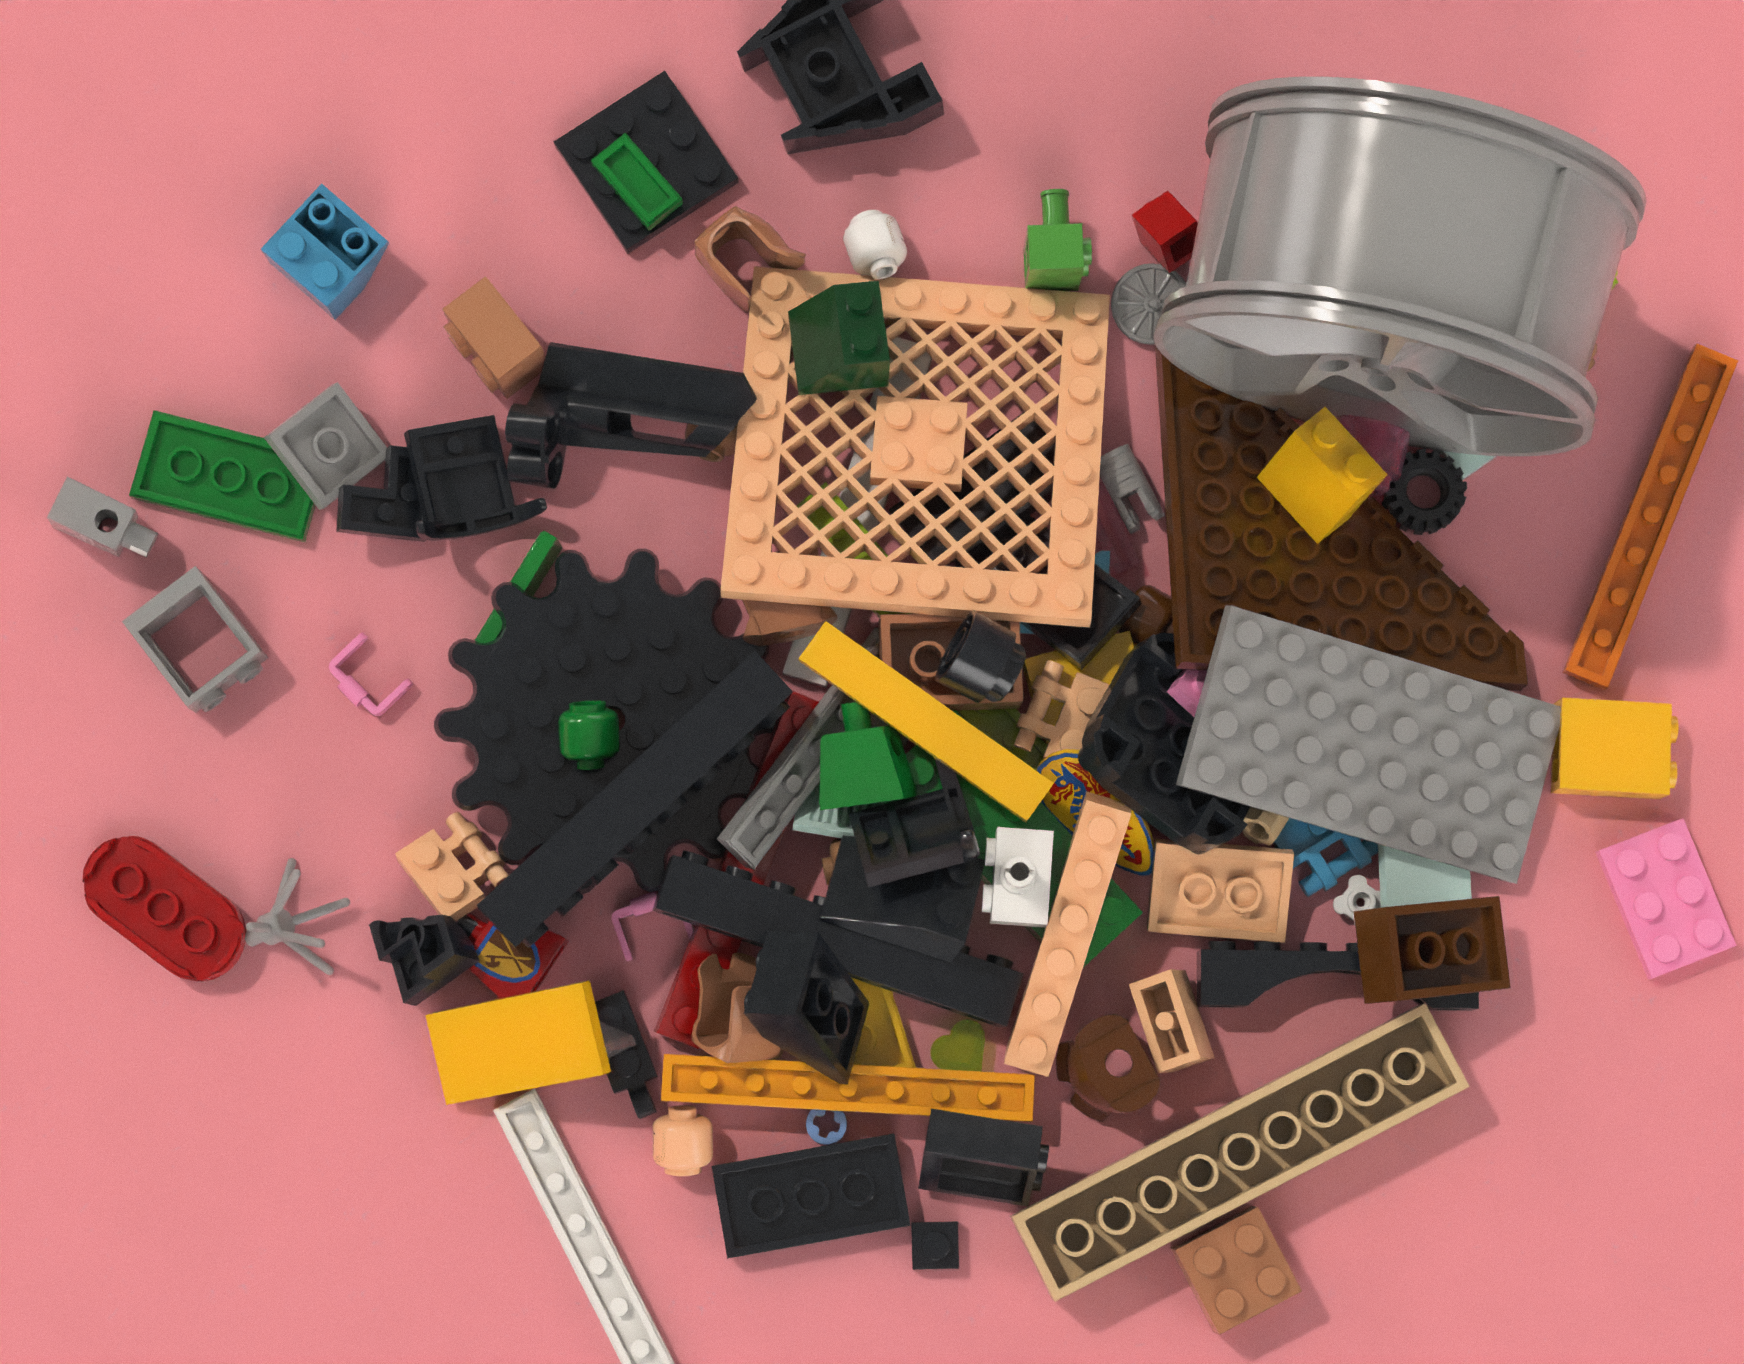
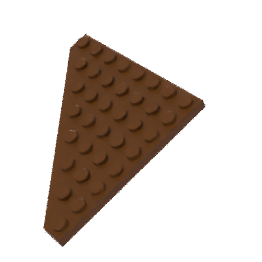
[1155,345,1528,691]

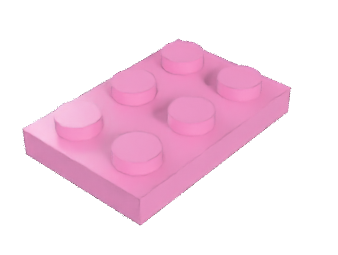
[1595,818,1737,979]

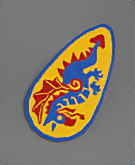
[1036,749,1155,876]

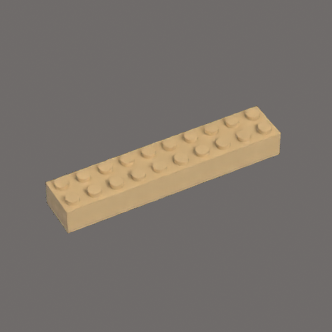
[1010,1003,1470,1302]

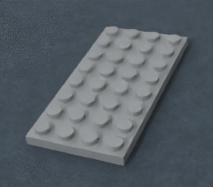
[1176,605,1561,884]

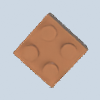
[442,276,545,399]
[1171,1206,1302,1335]

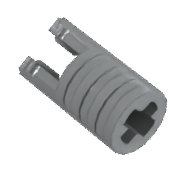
[1100,444,1165,534]

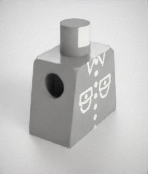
[47,477,158,557]

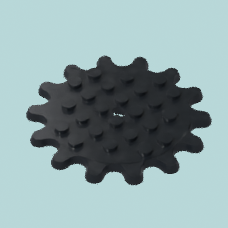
[434,549,777,894]

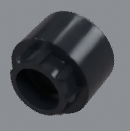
[935,610,1026,703]

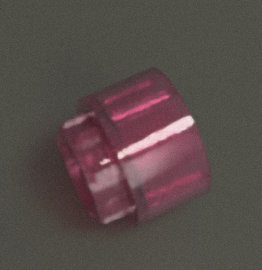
[1336,415,1411,496]

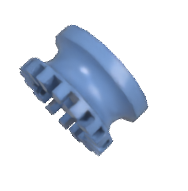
[806,1110,847,1145]

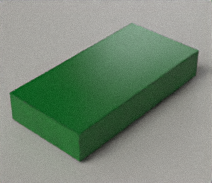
[591,133,683,231]

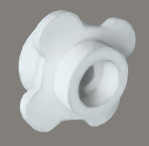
[1333,875,1381,925]

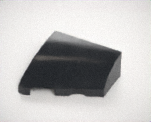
[369,915,480,1006]

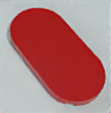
[82,836,246,981]

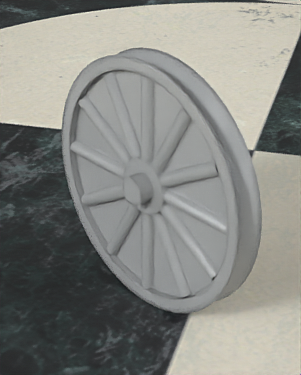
[1111,263,1186,345]

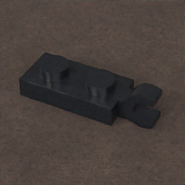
[595,990,658,1119]

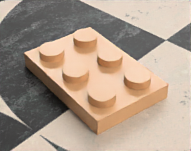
[1147,838,1294,943]

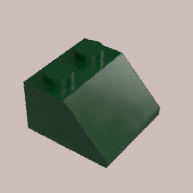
[788,281,890,395]

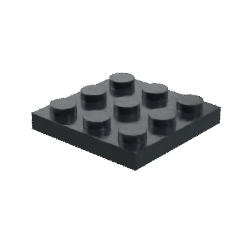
[554,71,739,254]

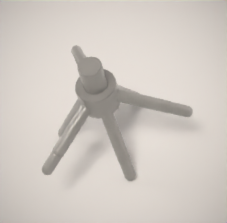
[245,858,350,975]

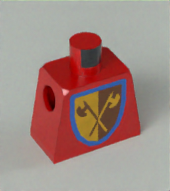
[457,913,569,999]

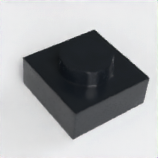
[911,1221,959,1270]

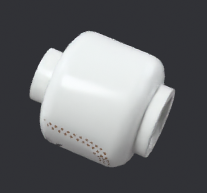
[843,210,907,279]

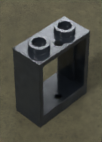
[918,1108,1049,1207]

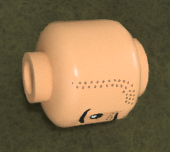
[652,1105,713,1176]

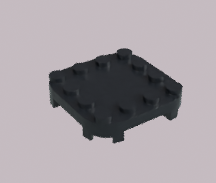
[1078,633,1250,854]

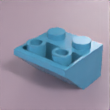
[261,183,389,320]

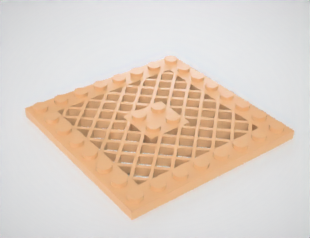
[721,266,1110,628]

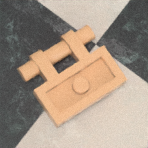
[1014,660,1109,759]
[395,812,509,921]

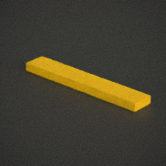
[798,621,1054,822]

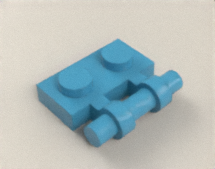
[1273,818,1378,897]

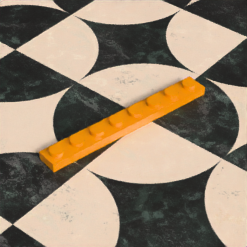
[661,1054,1035,1122]

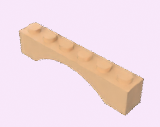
[1004,791,1131,1077]

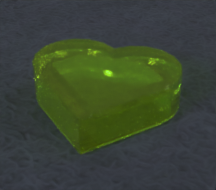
[930,1019,985,1072]

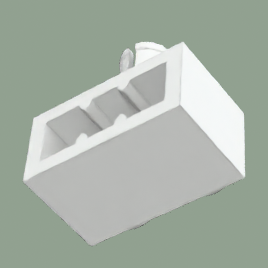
[982,827,1054,928]

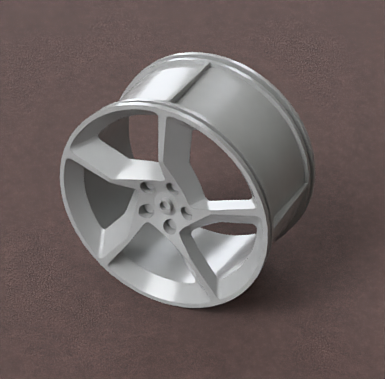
[1153,77,1647,457]

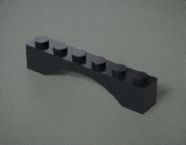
[1197,941,1479,1011]

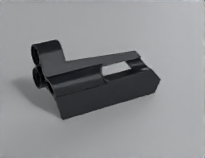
[505,342,757,489]

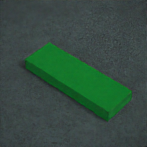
[475,530,563,643]

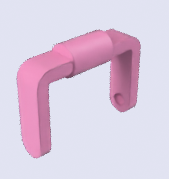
[329,632,413,716]
[612,891,694,962]

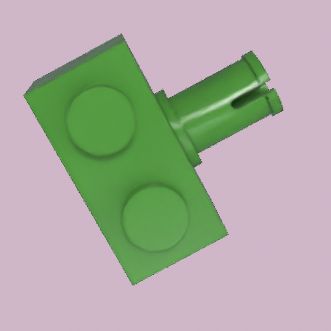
[1023,189,1092,291]

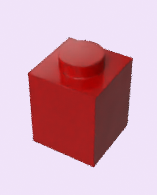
[1131,190,1198,273]

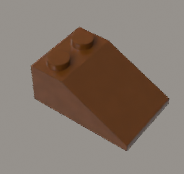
[1353,896,1511,1004]

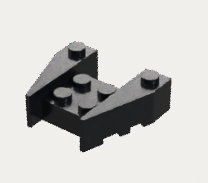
[737,0,944,154]

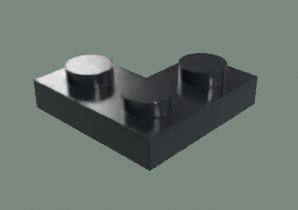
[336,445,427,542]

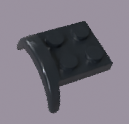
[404,415,547,541]
[848,758,980,888]

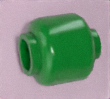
[558,700,620,770]

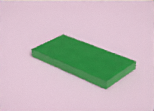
[129,410,316,543]

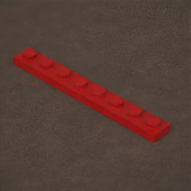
[654,691,819,1049]

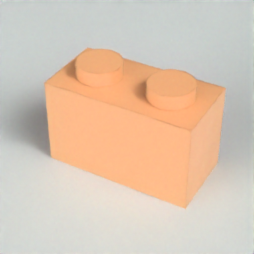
[1129,969,1215,1073]

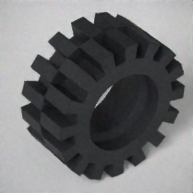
[1380,449,1467,535]

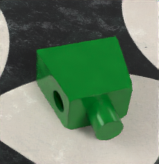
[819,702,917,810]

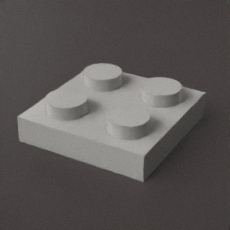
[264,382,387,510]

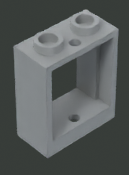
[122,566,268,713]

